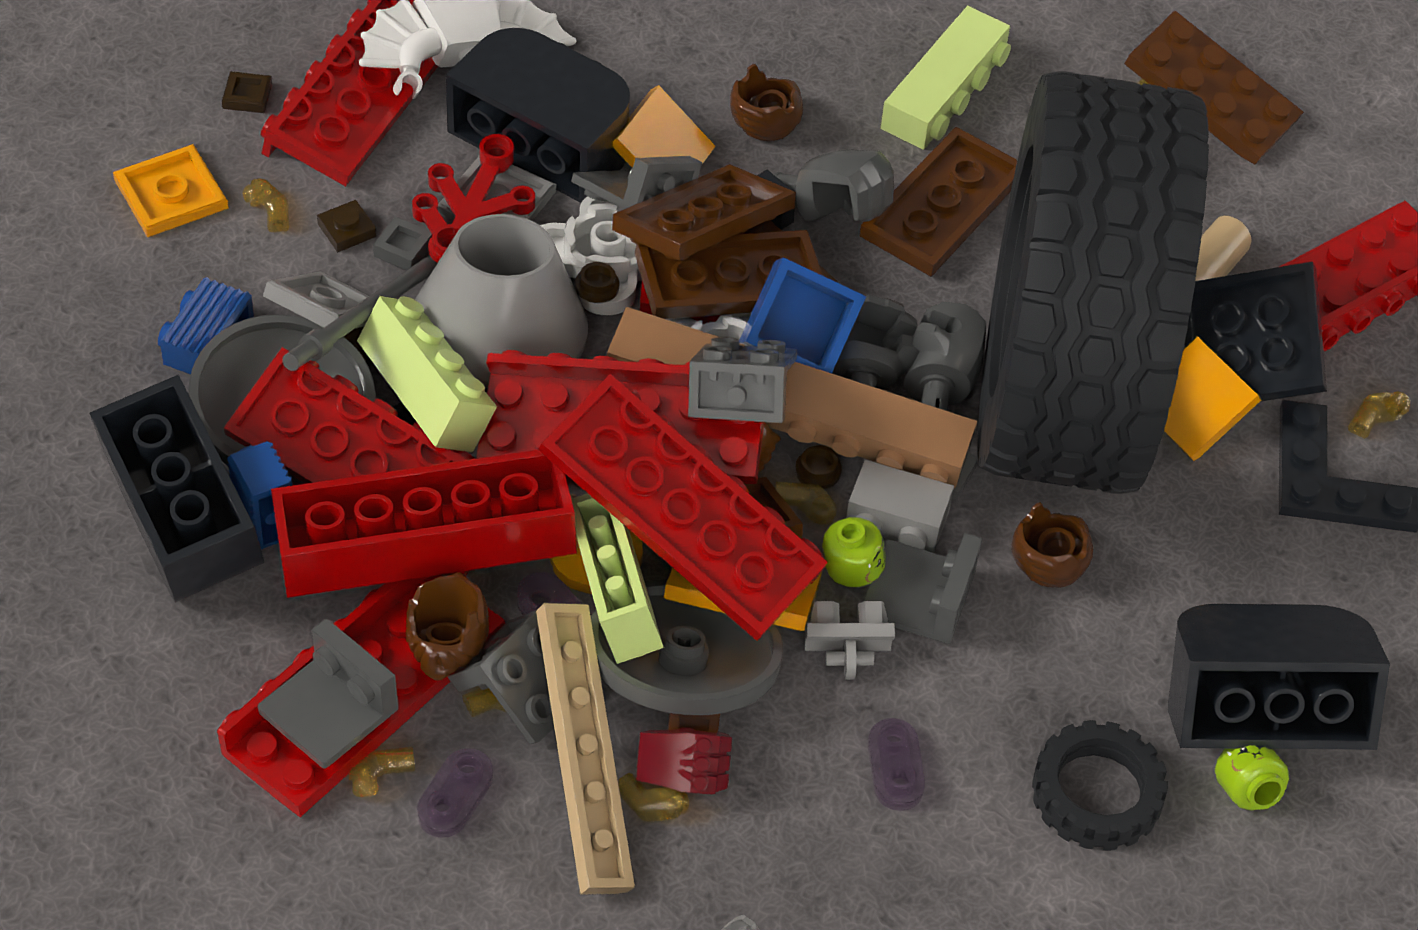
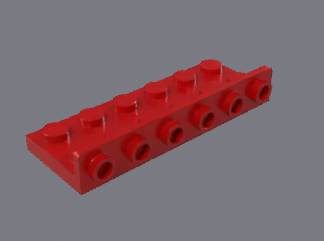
[260,0,438,187]
[1279,200,1418,352]
[224,347,475,577]
[476,350,765,484]
[539,374,828,641]
[217,575,505,817]

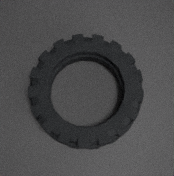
[1032,720,1168,851]

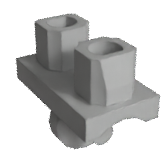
[804,601,895,680]

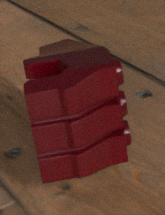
[636,727,732,795]

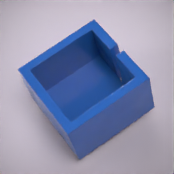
[739,257,866,373]

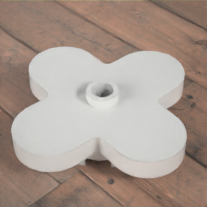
[540,196,642,315]

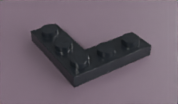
[1279,400,1418,533]

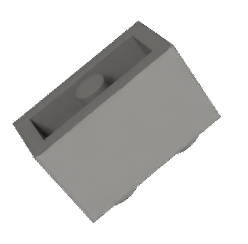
[846,460,954,553]

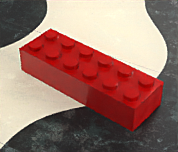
[271,450,577,598]

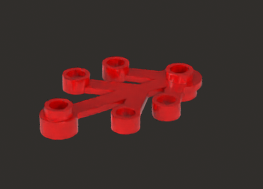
[412,134,535,263]

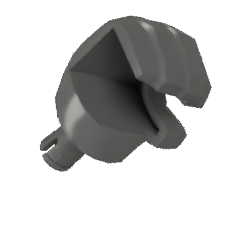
[774,149,894,221]
[832,294,920,389]
[904,301,986,411]

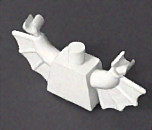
[359,0,576,99]

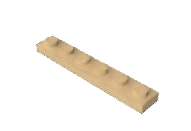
[536,603,635,895]

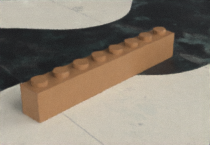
[607,307,977,488]

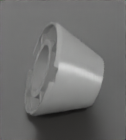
[415,214,588,388]

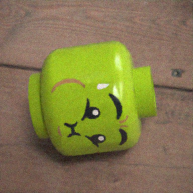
[822,517,886,587]
[1215,745,1289,811]

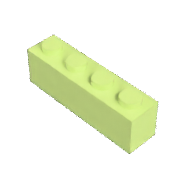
[881,5,1011,150]
[357,296,497,452]
[572,493,664,664]

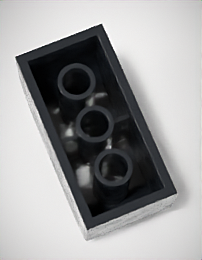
[446,28,630,203]
[89,374,264,603]
[1168,604,1390,750]

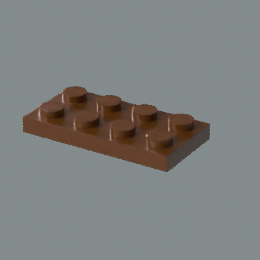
[1124,10,1304,165]
[860,127,1017,277]
[612,164,796,260]
[635,230,823,319]

